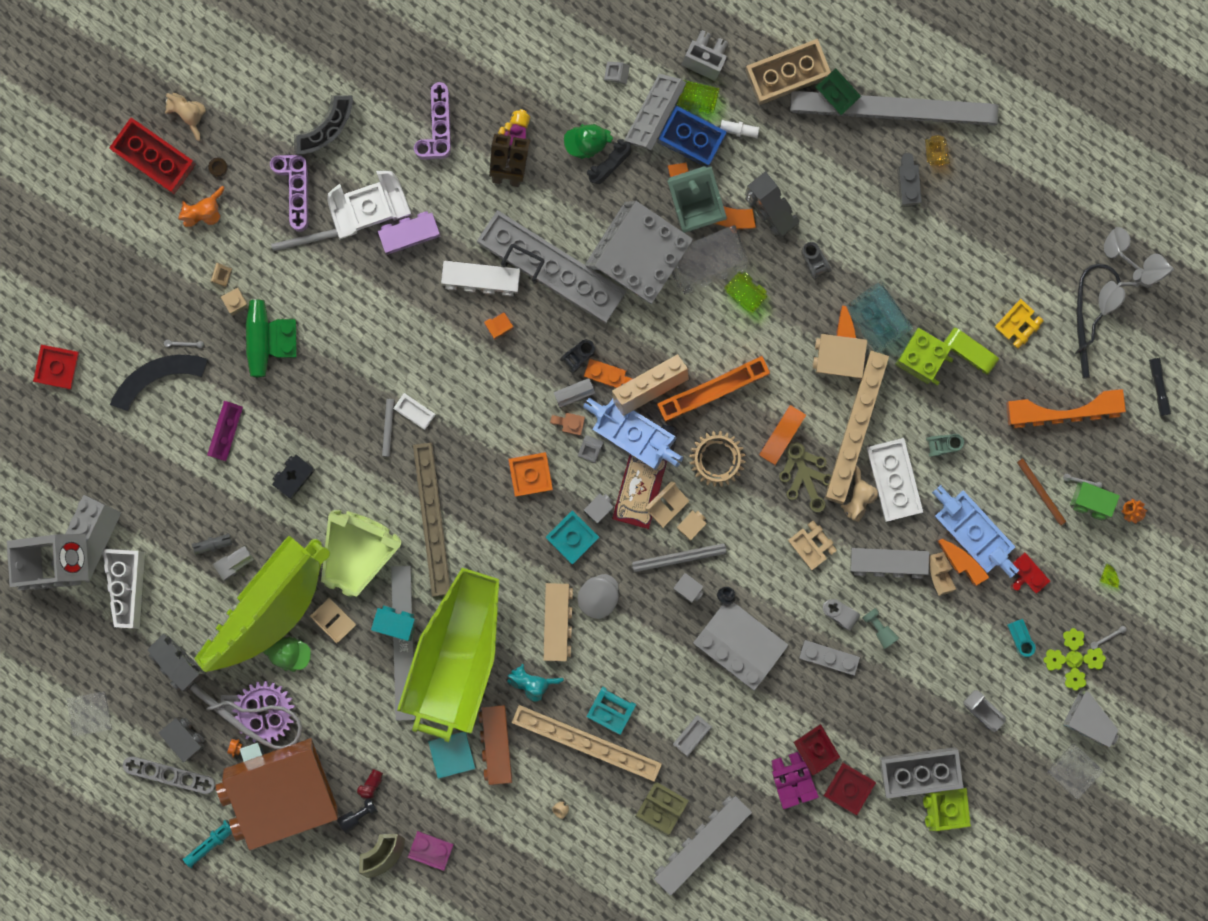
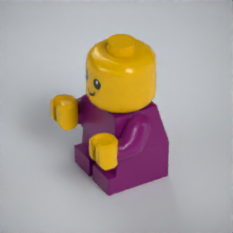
[498,109,530,151]

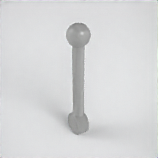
[164,340,204,348]
[1063,474,1103,488]
[1090,626,1127,649]

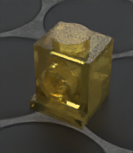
[925,135,950,166]

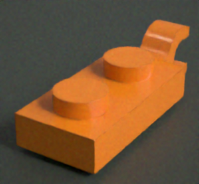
[584,359,633,388]

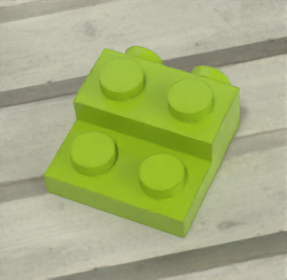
[923,788,971,831]

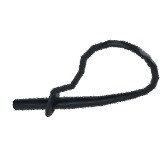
[1075,264,1121,379]

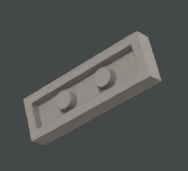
[799,640,860,676]

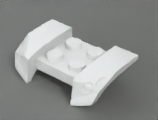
[328,171,412,239]

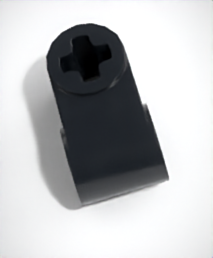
[560,339,596,374]

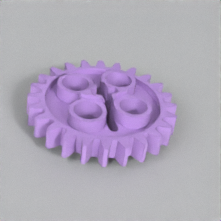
[232,681,296,744]

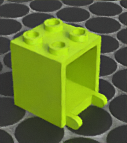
[895,328,954,386]

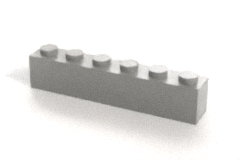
[654,795,752,896]

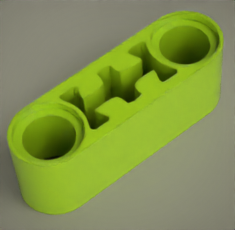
[944,327,999,375]

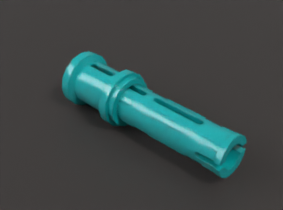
[183,819,232,868]

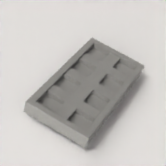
[624,74,686,150]

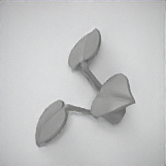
[1098,227,1174,316]

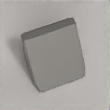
[604,61,630,84]
[578,435,603,463]

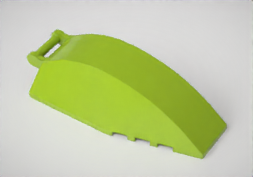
[194,536,330,672]
[397,568,499,743]

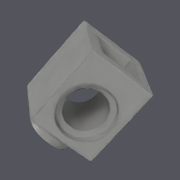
[584,494,614,524]

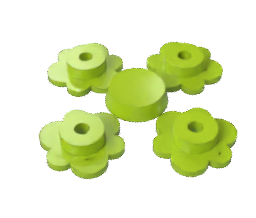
[1043,628,1106,691]

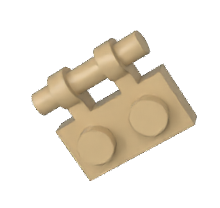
[788,520,837,571]

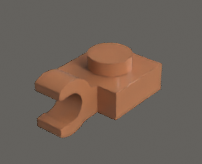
[550,413,585,436]

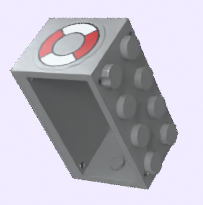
[7,534,89,590]

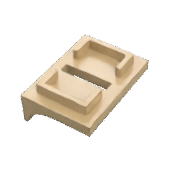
[645,482,689,528]
[310,598,356,644]

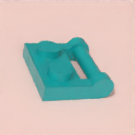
[586,686,636,735]

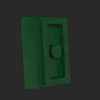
[815,68,862,115]

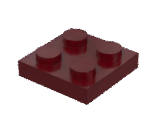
[793,724,840,775]
[823,762,876,815]

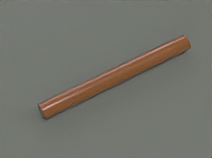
[1017,458,1066,526]

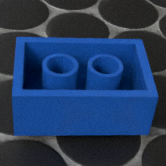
[658,106,727,168]

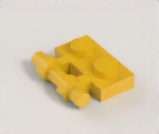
[994,299,1044,349]

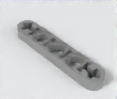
[123,756,215,794]

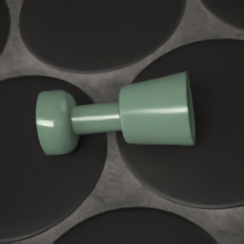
[862,608,899,649]

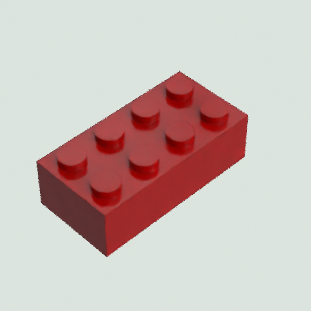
[109,117,196,195]

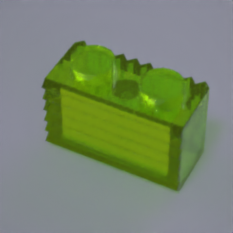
[677,80,720,115]
[723,271,768,315]

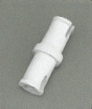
[720,120,760,139]

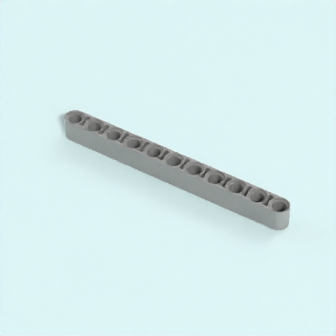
[790,91,999,125]

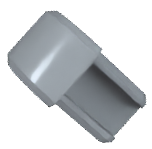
[963,690,1006,732]

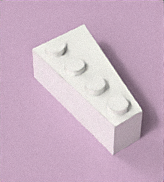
[102,549,145,629]

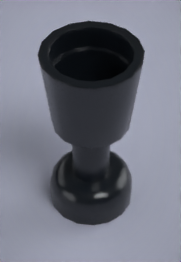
[337,798,378,835]

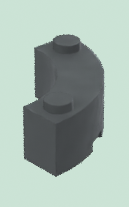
[294,95,353,154]

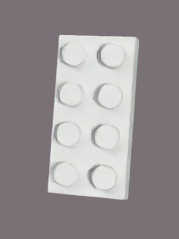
[866,438,923,522]

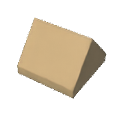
[210,263,232,287]

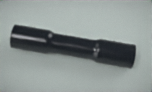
[1149,358,1171,416]

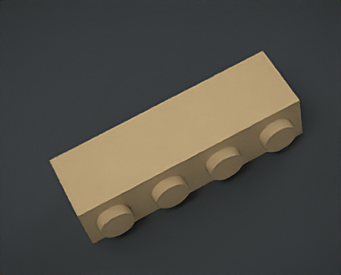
[612,354,689,416]
[543,583,573,661]

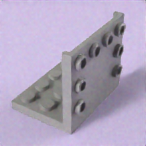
[585,201,693,304]

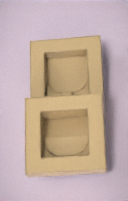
[929,552,956,596]

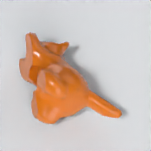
[178,186,225,227]

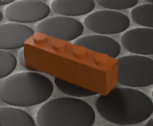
[478,705,512,785]

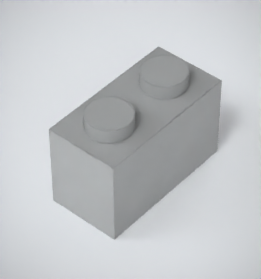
[673,573,704,603]

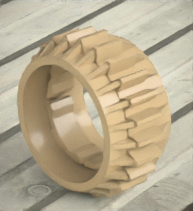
[689,431,746,487]

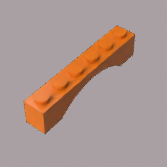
[657,356,770,423]
[1006,389,1126,428]

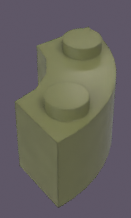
[359,834,405,878]

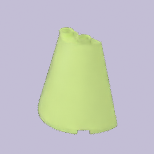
[321,510,401,597]

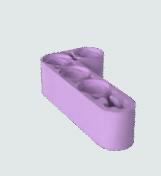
[414,82,451,159]
[270,155,308,232]

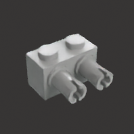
[681,30,728,81]

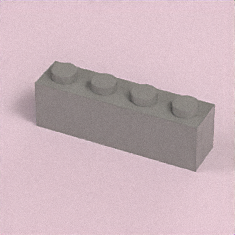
[850,548,929,578]

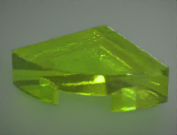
[1099,563,1119,588]

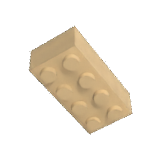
[745,39,831,105]

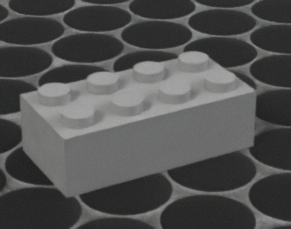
[51,495,122,583]

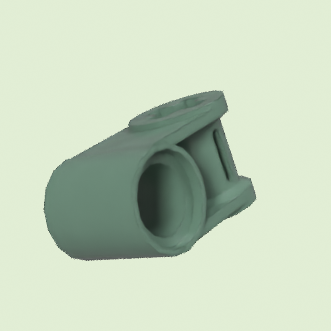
[926,434,964,457]

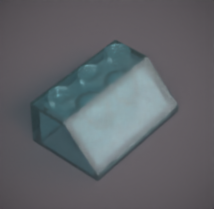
[846,281,913,353]

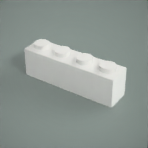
[441,261,520,296]

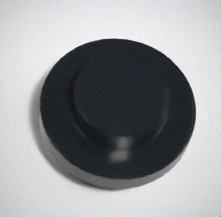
[717,587,736,605]

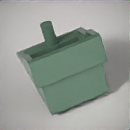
[667,166,727,233]

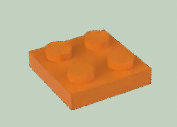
[508,452,553,497]

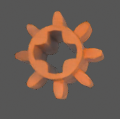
[1121,499,1147,524]

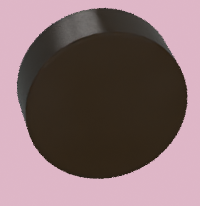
[208,158,228,177]

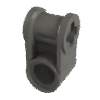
[801,242,832,280]

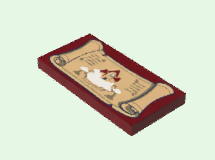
[612,454,667,529]

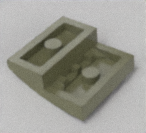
[635,781,689,836]

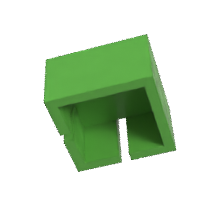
[1070,482,1120,521]

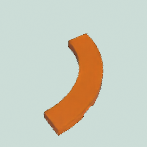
[667,162,756,229]

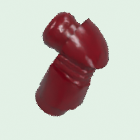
[357,769,383,799]

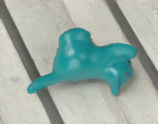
[507,664,564,702]

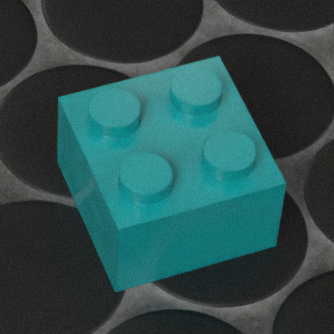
[371,605,418,642]

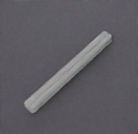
[632,544,726,572]

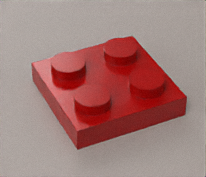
[33,344,80,390]

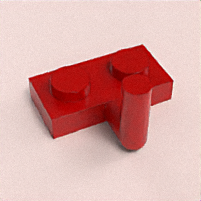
[1010,552,1050,594]

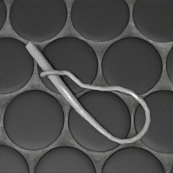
[190,684,302,750]

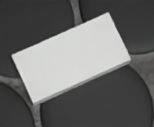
[393,393,436,430]

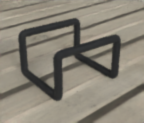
[501,244,544,284]

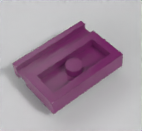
[408,831,454,871]

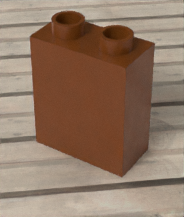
[216,738,338,850]

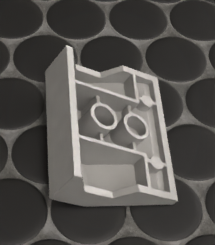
[693,603,788,691]

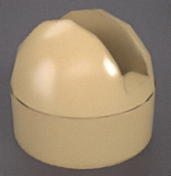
[552,802,569,819]

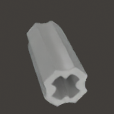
[554,378,595,408]

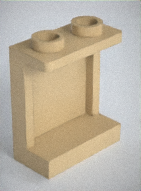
[813,334,867,379]

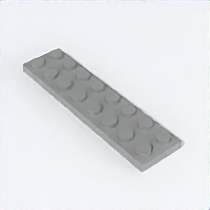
[477,210,626,324]

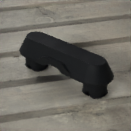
[587,139,631,184]

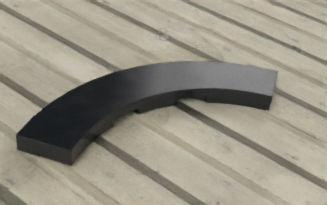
[110,355,209,412]

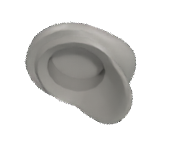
[578,574,619,619]

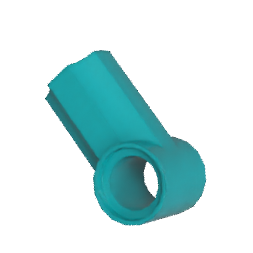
[1007,619,1036,658]

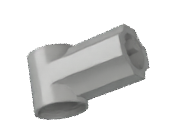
[213,546,254,581]

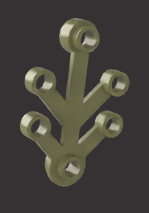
[779,442,831,513]

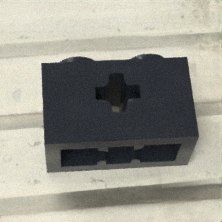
[272,455,316,499]

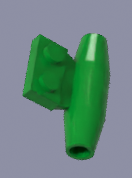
[246,300,296,378]

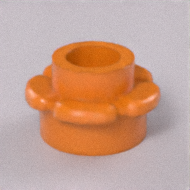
[227,739,243,757]

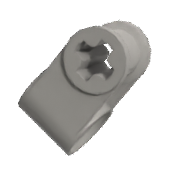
[823,599,861,631]

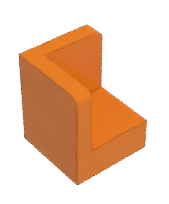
[484,313,514,340]

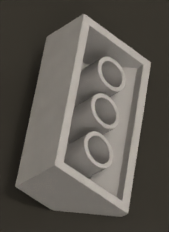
[879,747,963,798]

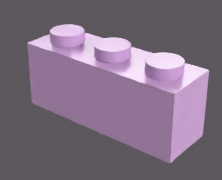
[378,211,441,255]

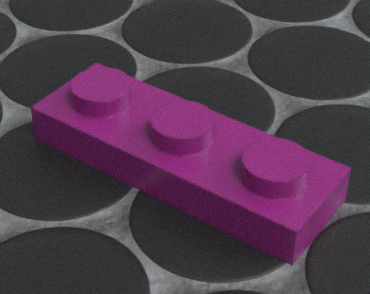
[207,401,243,461]

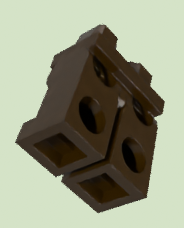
[489,134,531,187]

